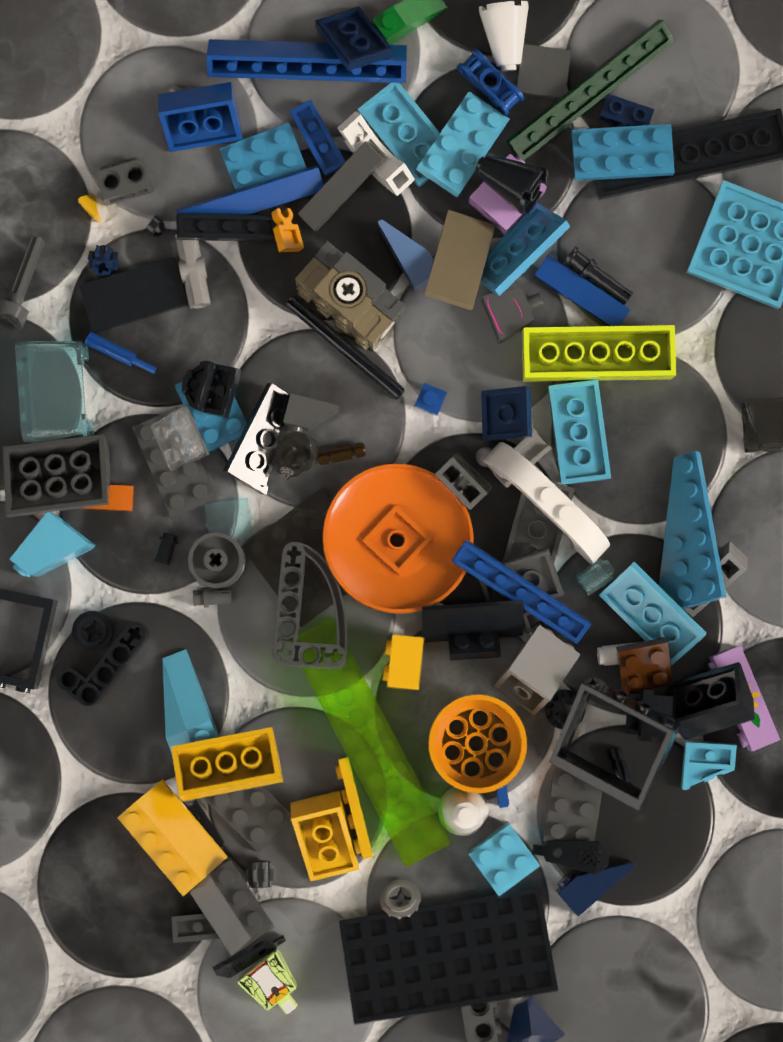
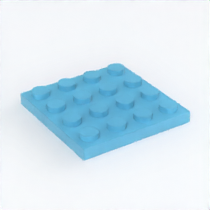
[686,180,783,309]

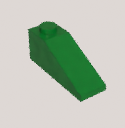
[372,0,447,45]

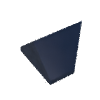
[507,996,565,1042]

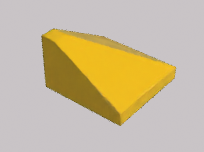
[78,193,101,222]

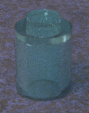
[575,558,615,596]

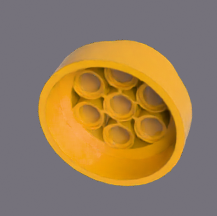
[428,695,527,793]

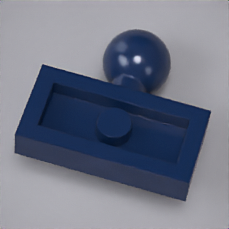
[599,94,654,127]

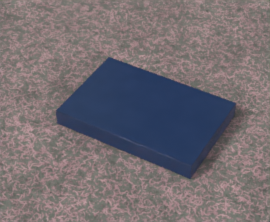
[315,7,393,71]

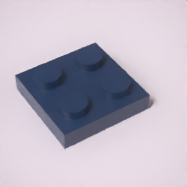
[481,386,532,441]

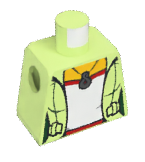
[237,948,298,1015]

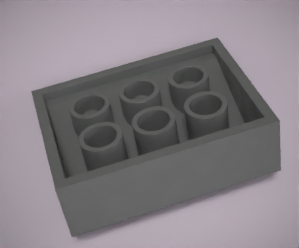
[3,434,110,517]

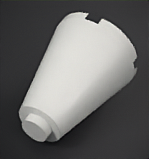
[479,1,529,71]
[438,787,488,836]

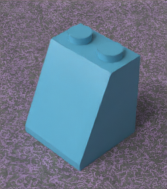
[10,512,96,577]

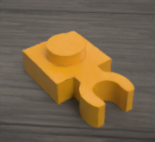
[272,208,304,252]

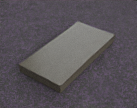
[424,210,495,311]

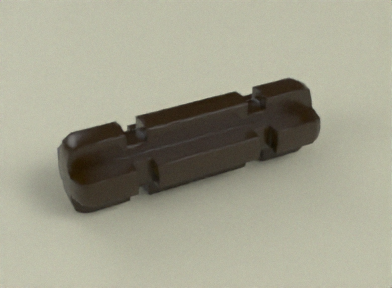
[317,442,366,465]

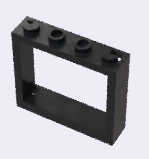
[0,589,58,693]
[549,677,681,811]

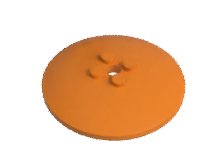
[322,464,474,614]

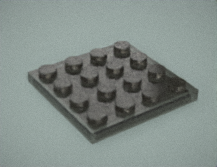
[242,488,347,628]

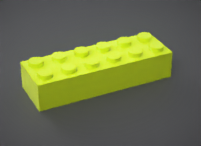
[522,325,676,382]

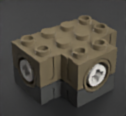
[295,241,405,351]

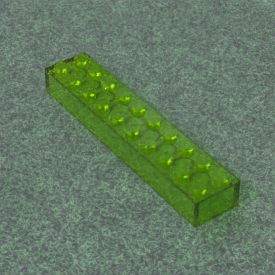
[288,617,451,867]

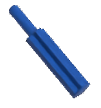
[85,332,157,374]

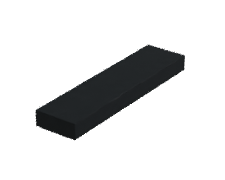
[176,213,276,242]

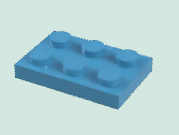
[220,122,306,190]
[175,382,247,454]

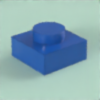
[414,383,447,416]

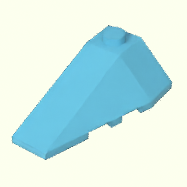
[162,649,220,753]

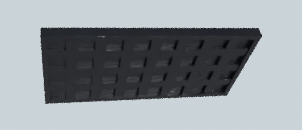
[339,887,559,1025]

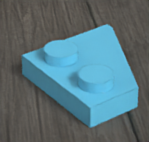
[681,740,737,790]

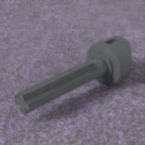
[0,235,45,331]

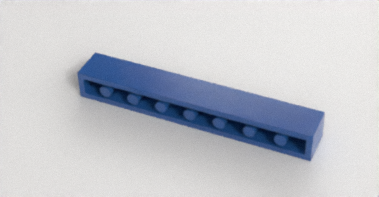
[206,39,407,83]

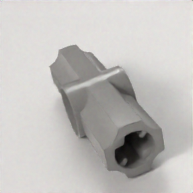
[175,234,211,309]

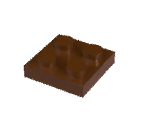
[616,637,673,693]

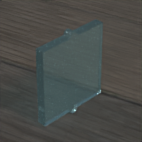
[204,498,254,541]

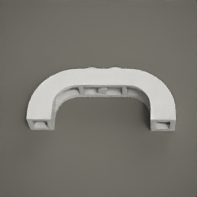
[482,442,610,564]

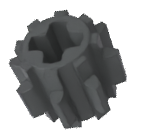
[245,860,276,888]

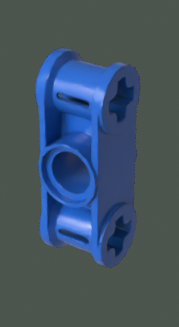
[457,49,524,116]

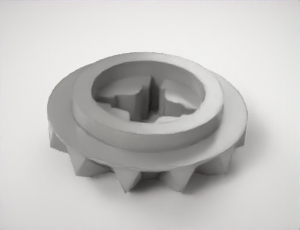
[380,879,421,920]

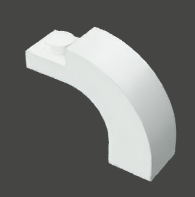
[338,111,415,196]

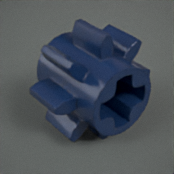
[88,245,119,275]

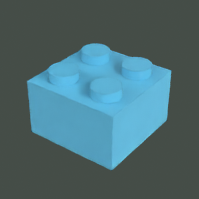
[467,822,540,896]

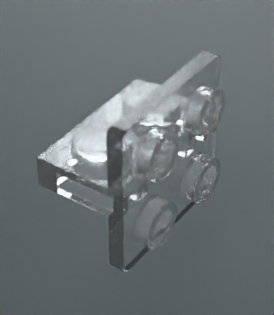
[151,406,209,471]

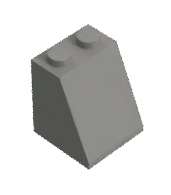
[494,624,581,715]

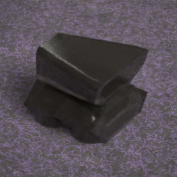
[741,397,783,453]

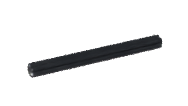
[286,296,405,399]

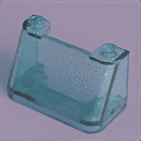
[15,341,94,444]

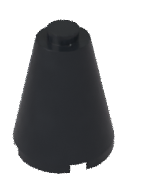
[476,154,549,215]

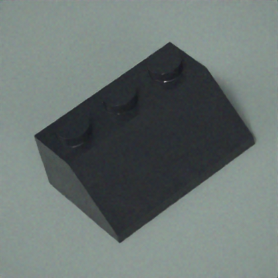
[670,662,755,740]

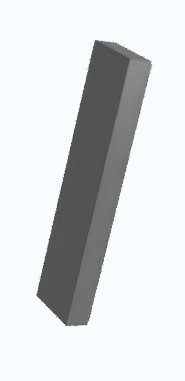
[298,141,385,231]

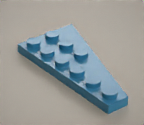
[659,451,727,609]

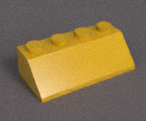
[171,727,283,801]
[117,779,228,896]

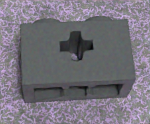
[435,452,492,510]

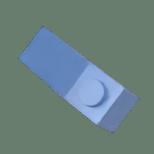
[378,220,435,291]

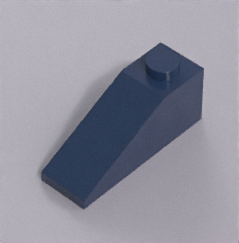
[556,860,636,917]

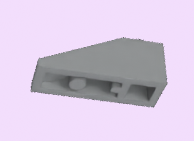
[684,541,747,617]

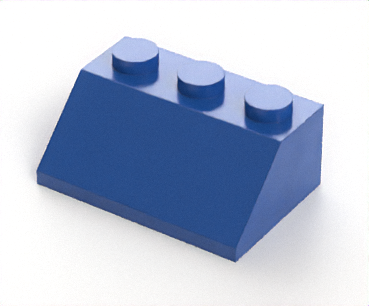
[158,82,243,152]

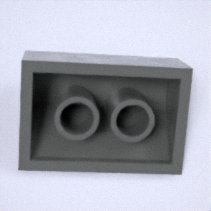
[190,860,274,956]

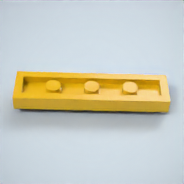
[335,756,373,859]

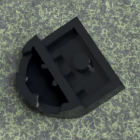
[182,361,242,419]

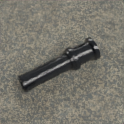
[562,246,633,305]

